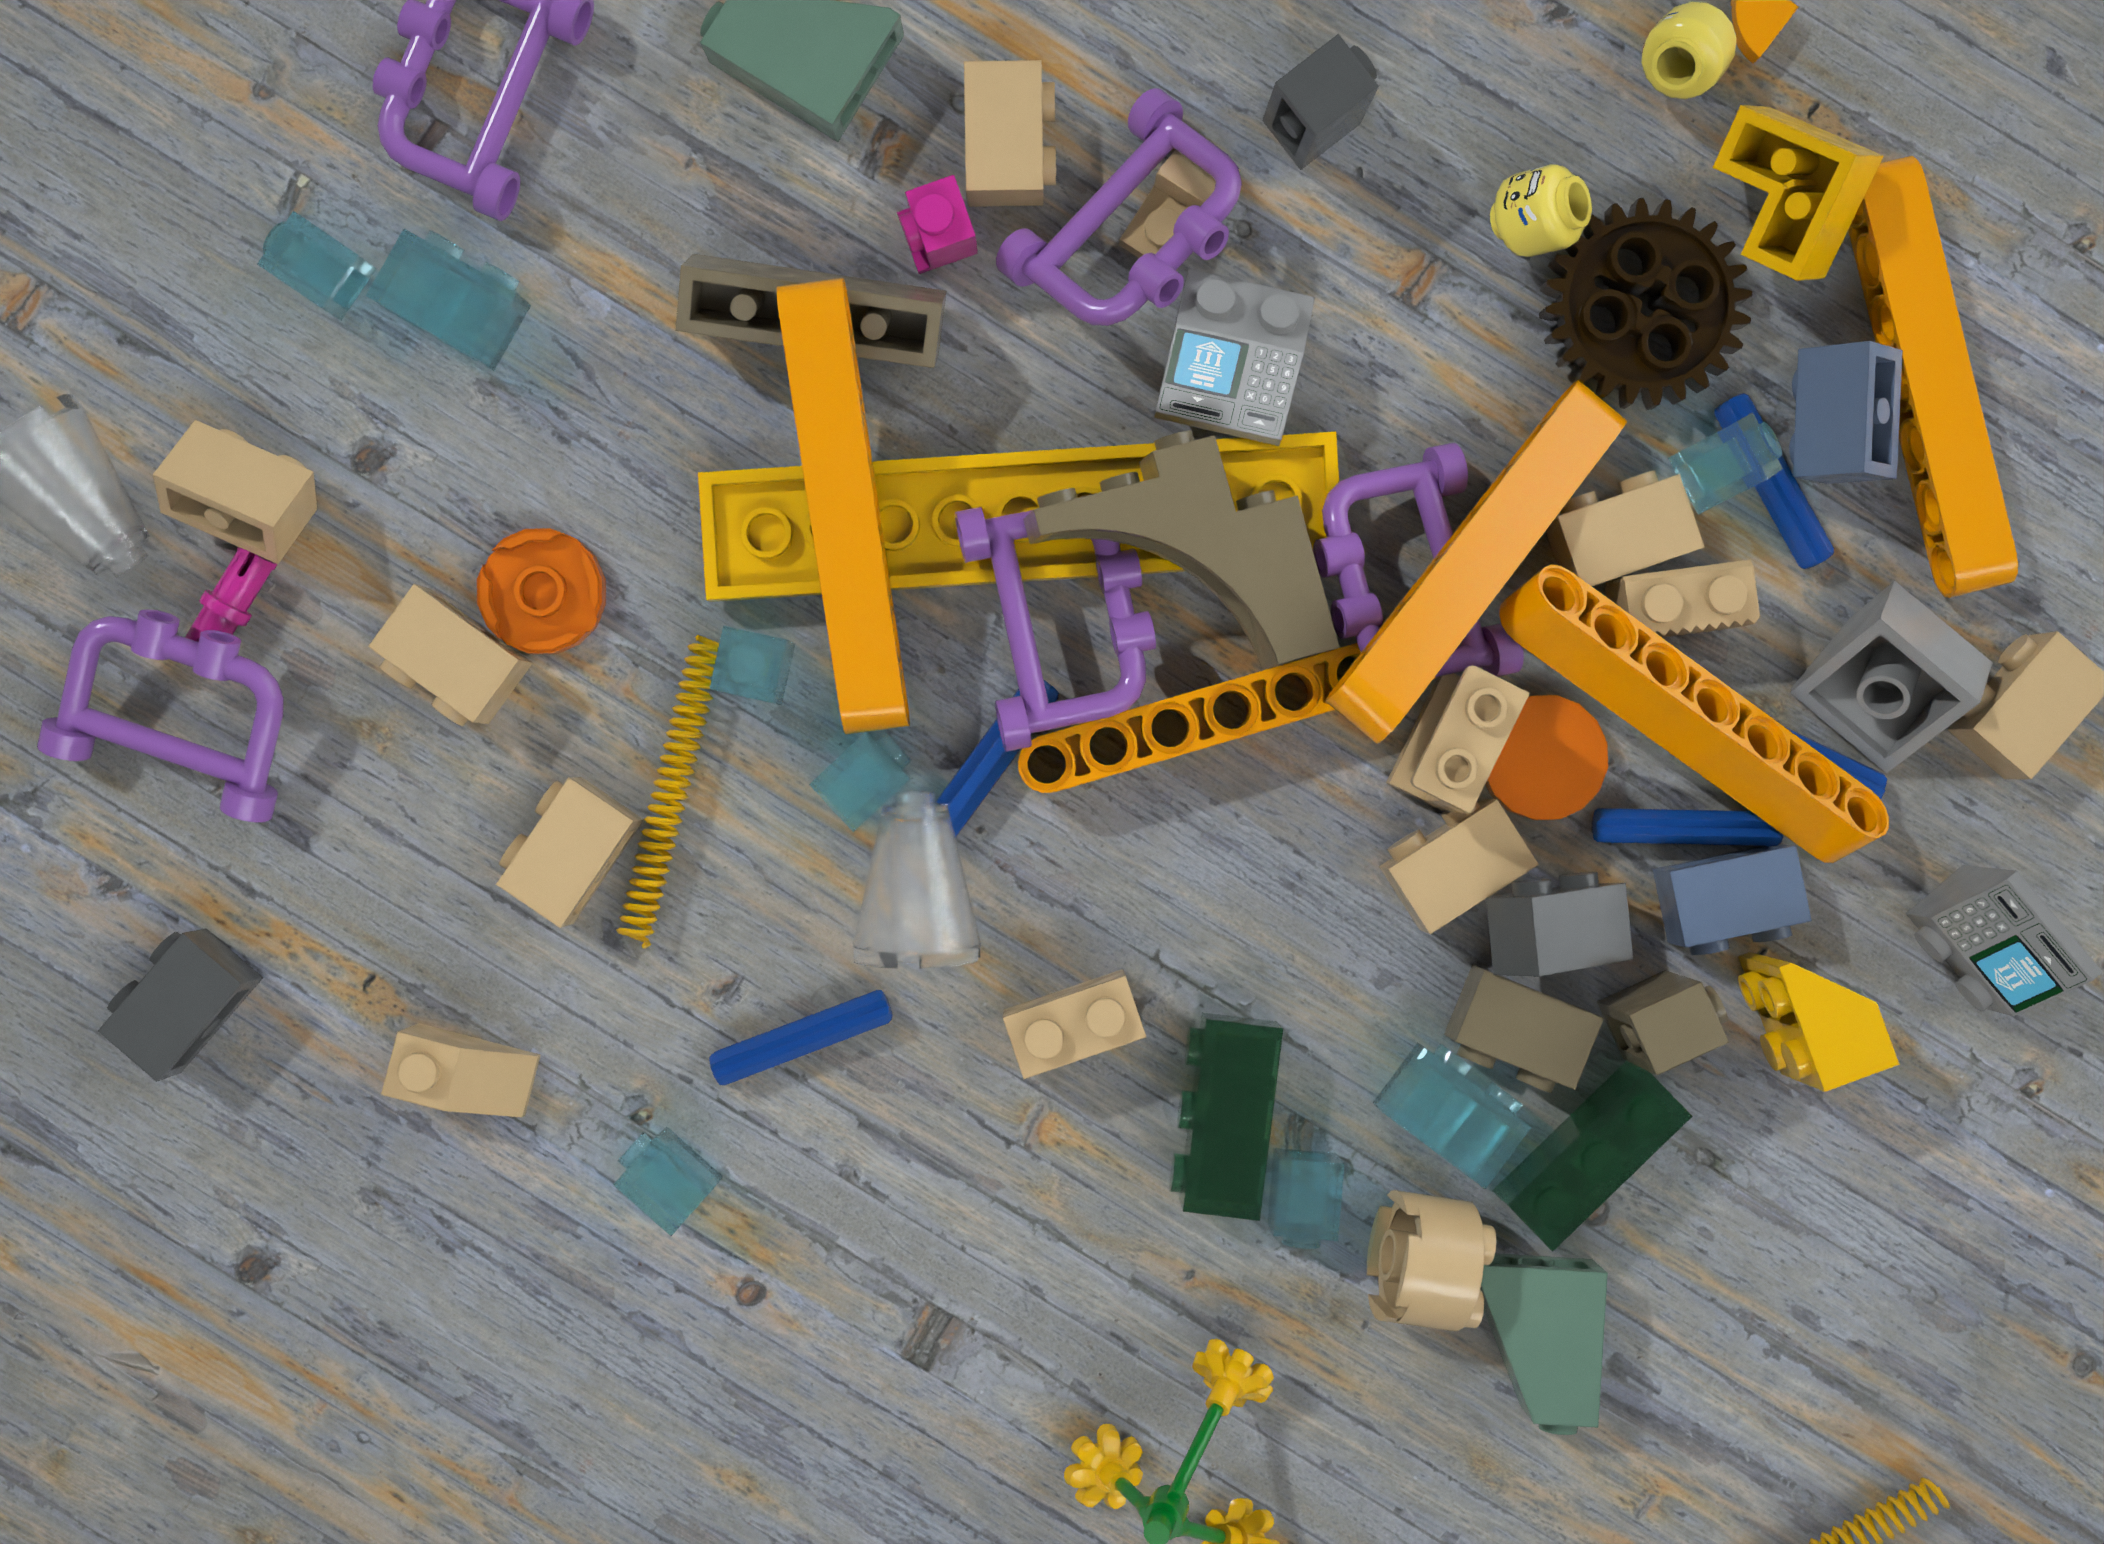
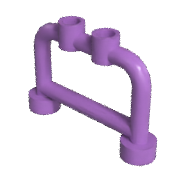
[373,0,594,221]
[996,88,1242,326]
[1313,443,1524,677]
[955,507,1156,752]
[37,609,284,822]

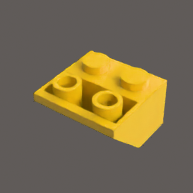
[1738,952,1900,1092]

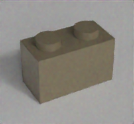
[1444,964,1604,1093]
[1597,970,1729,1075]

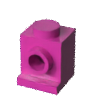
[897,175,978,274]

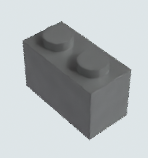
[1262,34,1379,170]
[1486,872,1633,977]
[98,928,263,1082]

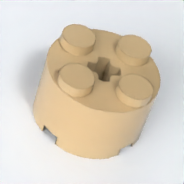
[1367,1190,1496,1331]

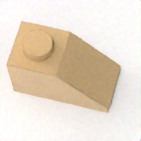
[381,1023,541,1117]

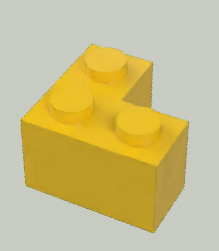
[1712,105,1884,281]

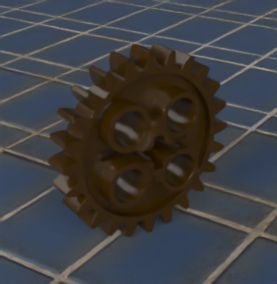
[1539,198,1753,410]

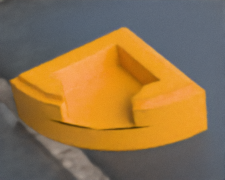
[1730,0,1799,64]

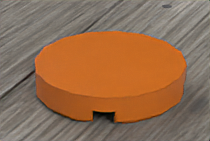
[477,528,606,655]
[1485,695,1608,820]

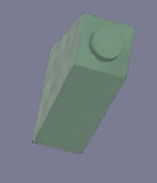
[700,0,904,142]
[1480,1253,1608,1435]

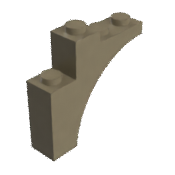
[1023,430,1340,670]

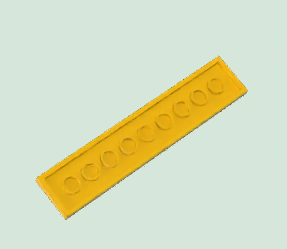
[698,431,1339,602]

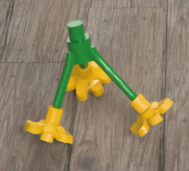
[1064,1339,1280,1544]

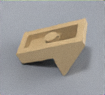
[1119,150,1240,271]

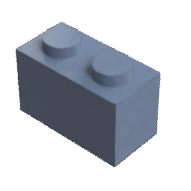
[1789,341,1902,484]
[1652,844,1812,955]

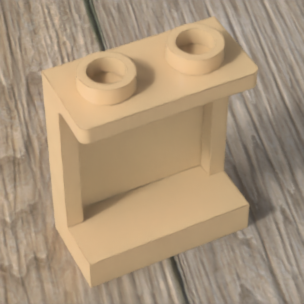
[1386,665,1530,814]

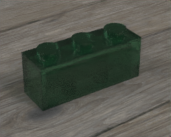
[1170,1012,1283,1221]
[1492,1061,1693,1252]

